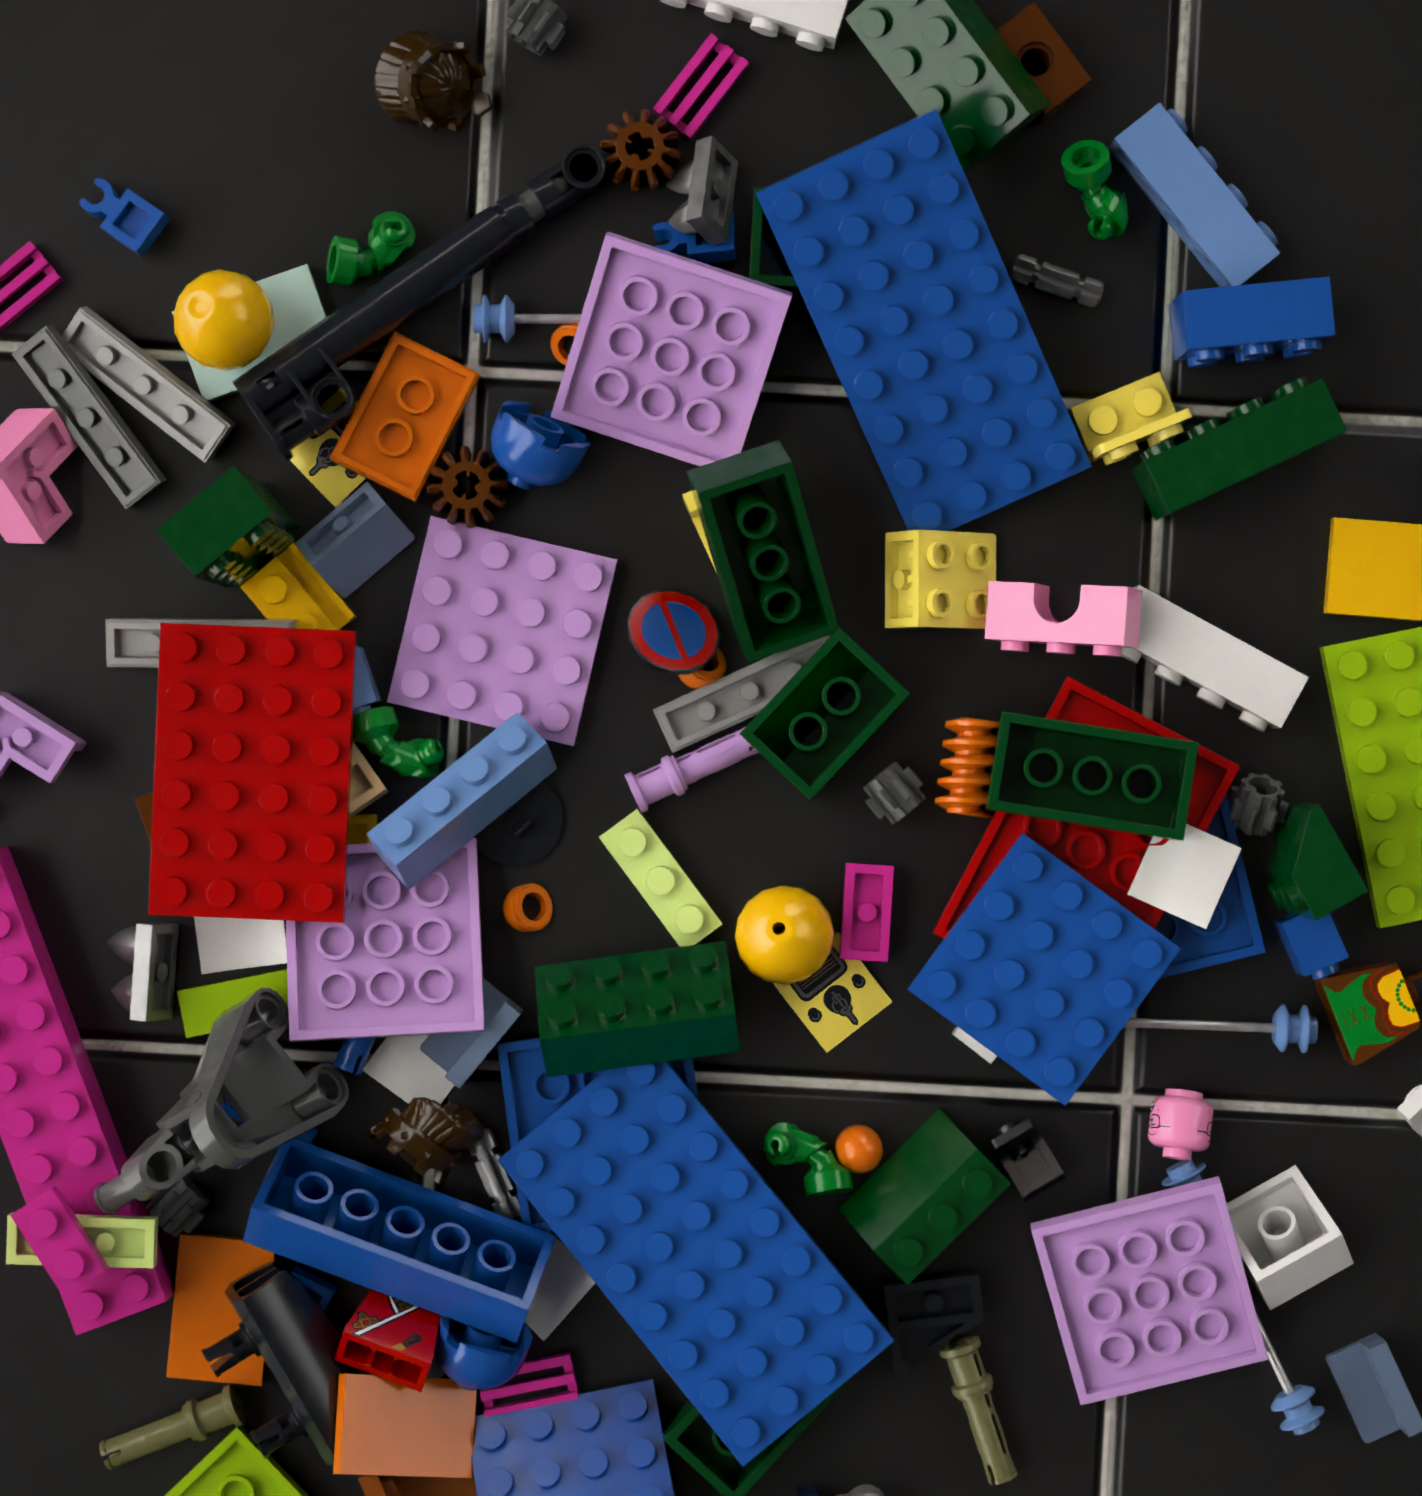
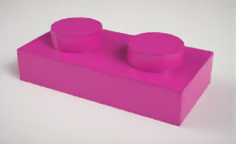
[839,862,894,962]
[10,1186,109,1298]

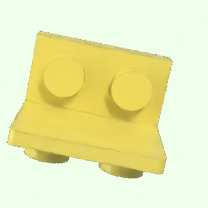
[1069,372,1192,466]
[885,530,996,629]

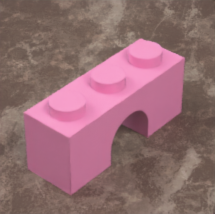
[985,581,1142,657]

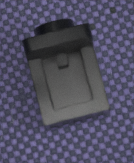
[990,1118,1066,1202]

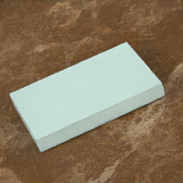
[172,264,327,402]

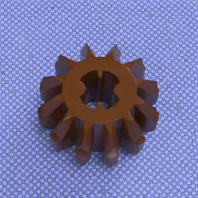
[600,109,681,193]
[427,446,509,528]

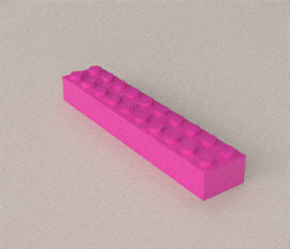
[0,846,175,1336]

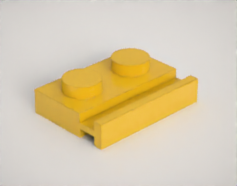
[240,542,357,630]

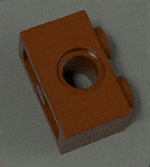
[996,2,1092,124]

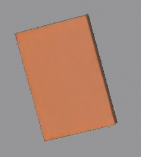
[329,331,481,503]
[166,1232,276,1386]
[333,1373,477,1478]

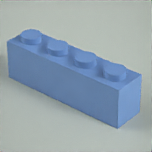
[1108,102,1280,287]
[367,712,557,890]

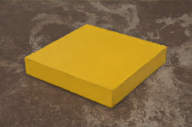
[1323,517,1422,621]

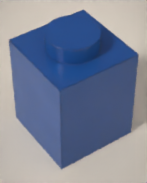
[1273,913,1349,980]

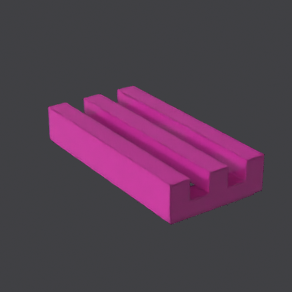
[653,33,749,141]
[0,241,63,332]
[480,1351,579,1417]

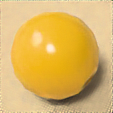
[173,269,274,371]
[734,885,834,985]

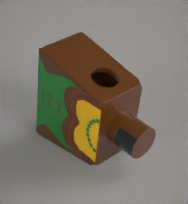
[1313,961,1422,1066]

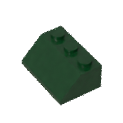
[740,628,910,802]
[1265,802,1368,921]
[837,1108,1011,1285]

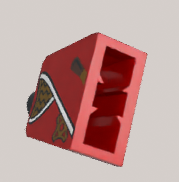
[335,1289,440,1392]

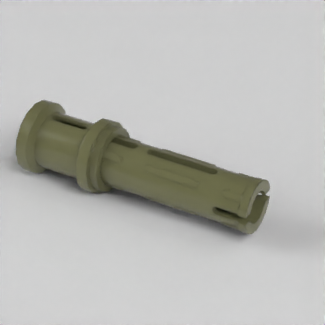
[938,1335,1018,1485]
[99,1384,247,1470]

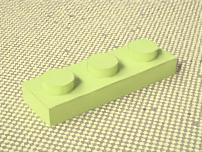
[599,808,723,947]
[6,1212,158,1269]

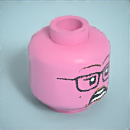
[1148,1088,1213,1161]

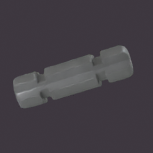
[1010,254,1104,307]
[468,1128,520,1219]

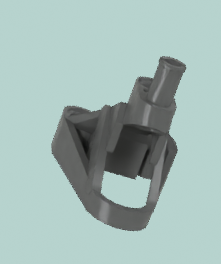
[94,988,349,1214]

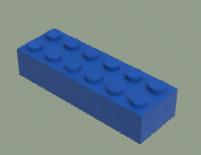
[243,1139,556,1343]

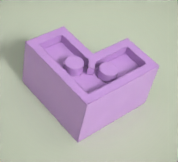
[0,691,87,784]

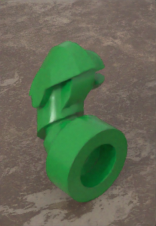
[1061,140,1129,240]
[326,211,415,287]
[353,706,444,778]
[764,1123,853,1198]

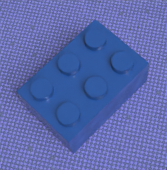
[1169,276,1336,368]

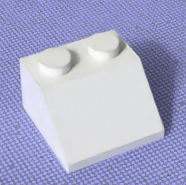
[1227,1165,1354,1310]

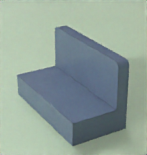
[295,481,415,598]
[420,977,523,1089]
[1325,1332,1422,1443]

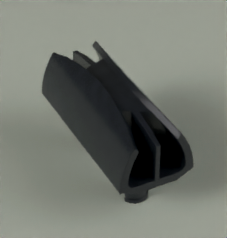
[201,1259,359,1465]

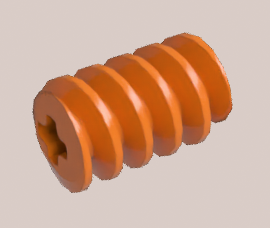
[934,717,999,819]

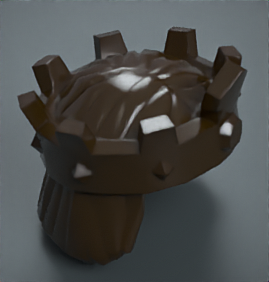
[374,30,493,132]
[367,1097,484,1185]

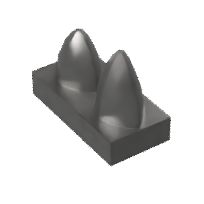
[666,136,738,246]
[106,922,179,1022]

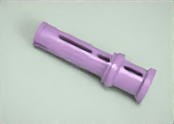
[624,727,759,813]

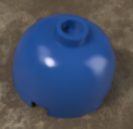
[491,400,590,490]
[434,1315,533,1390]

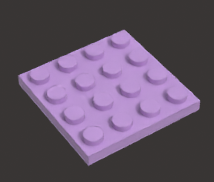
[551,232,793,466]
[387,516,618,746]
[286,838,485,1042]
[1030,1176,1269,1405]

